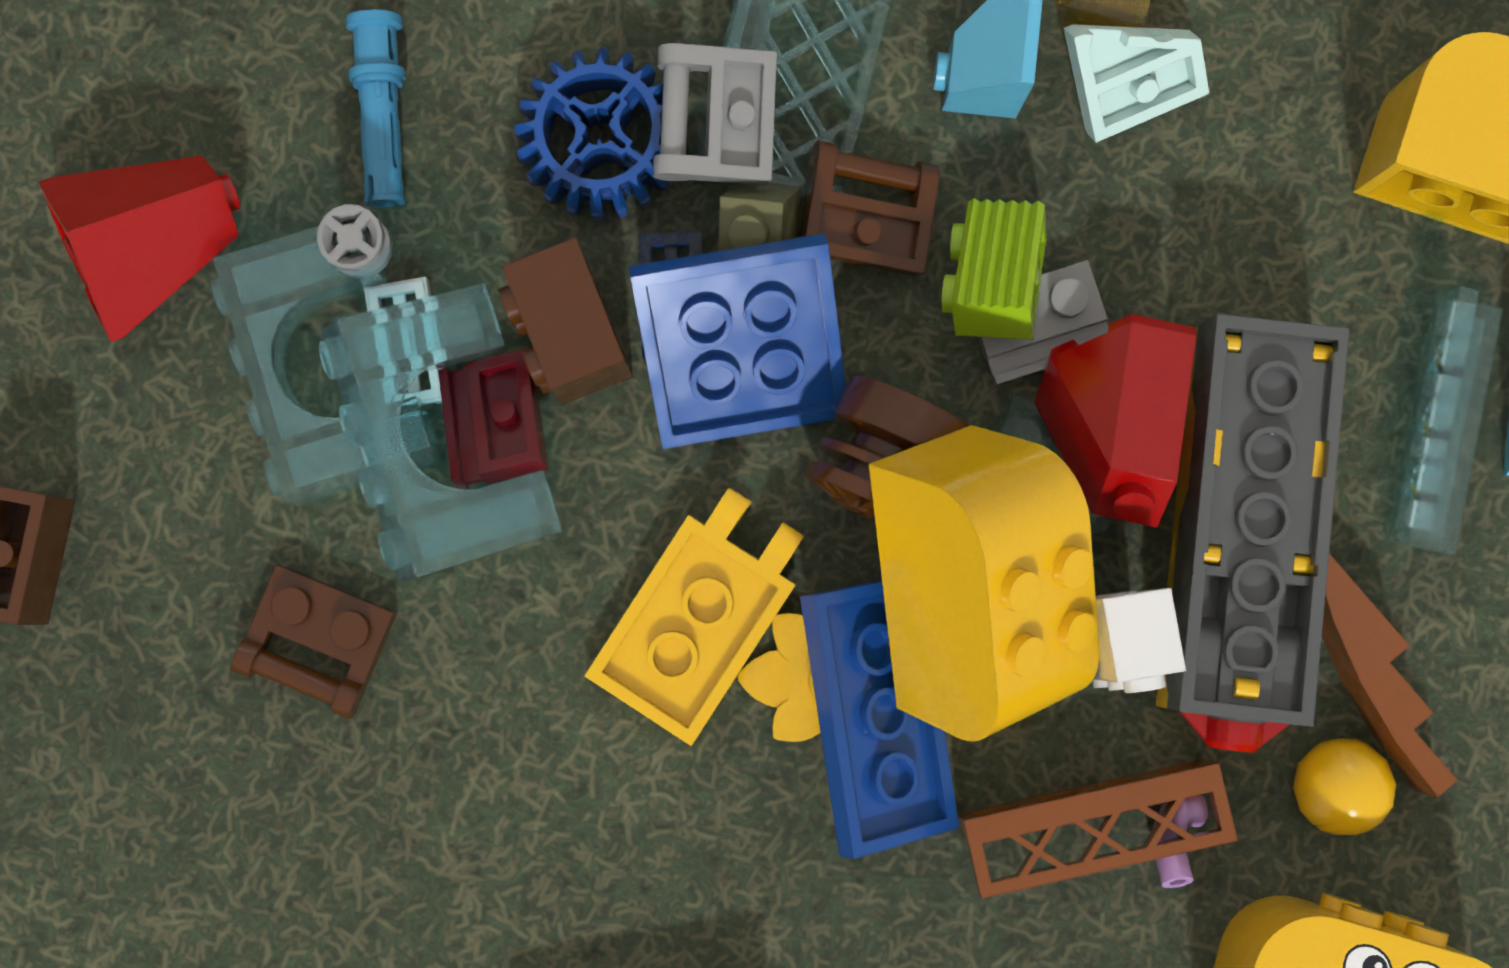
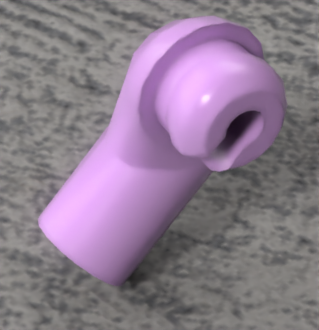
[1152,795,1208,888]

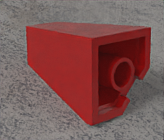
[38,156,241,342]
[1035,314,1197,528]

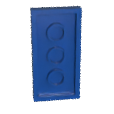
[800,579,959,859]

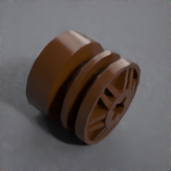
[805,376,968,521]

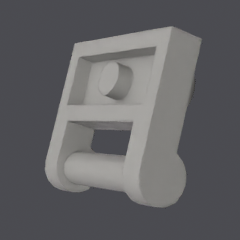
[653,43,777,186]

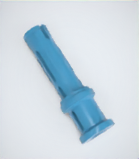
[345,9,406,207]

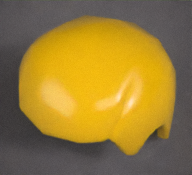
[1292,738,1396,836]

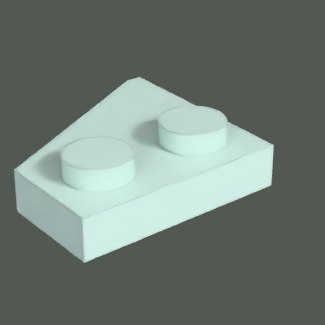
[1064,24,1209,143]

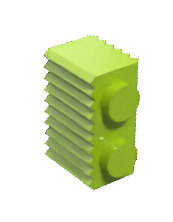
[942,198,1047,340]

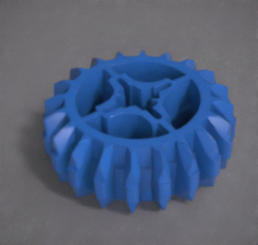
[514,47,669,220]

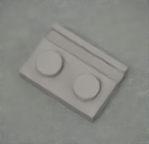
[978,260,1108,387]

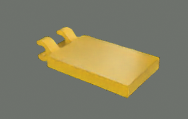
[585,488,804,746]

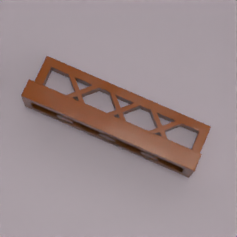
[957,759,1238,899]

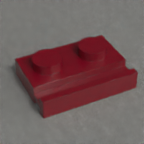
[438,348,549,492]

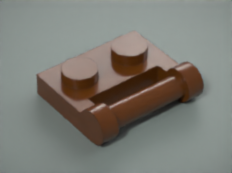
[800,140,940,276]
[231,565,397,719]

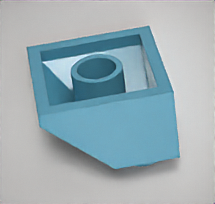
[933,0,1043,119]

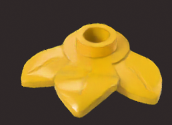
[738,613,820,742]

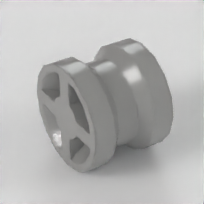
[317,204,393,279]

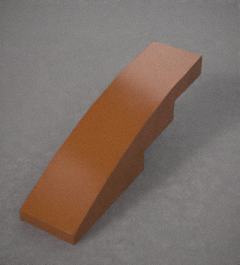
[1322,553,1458,797]

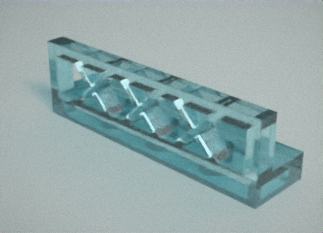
[1385,286,1503,556]

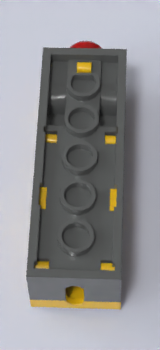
[1156,314,1350,753]

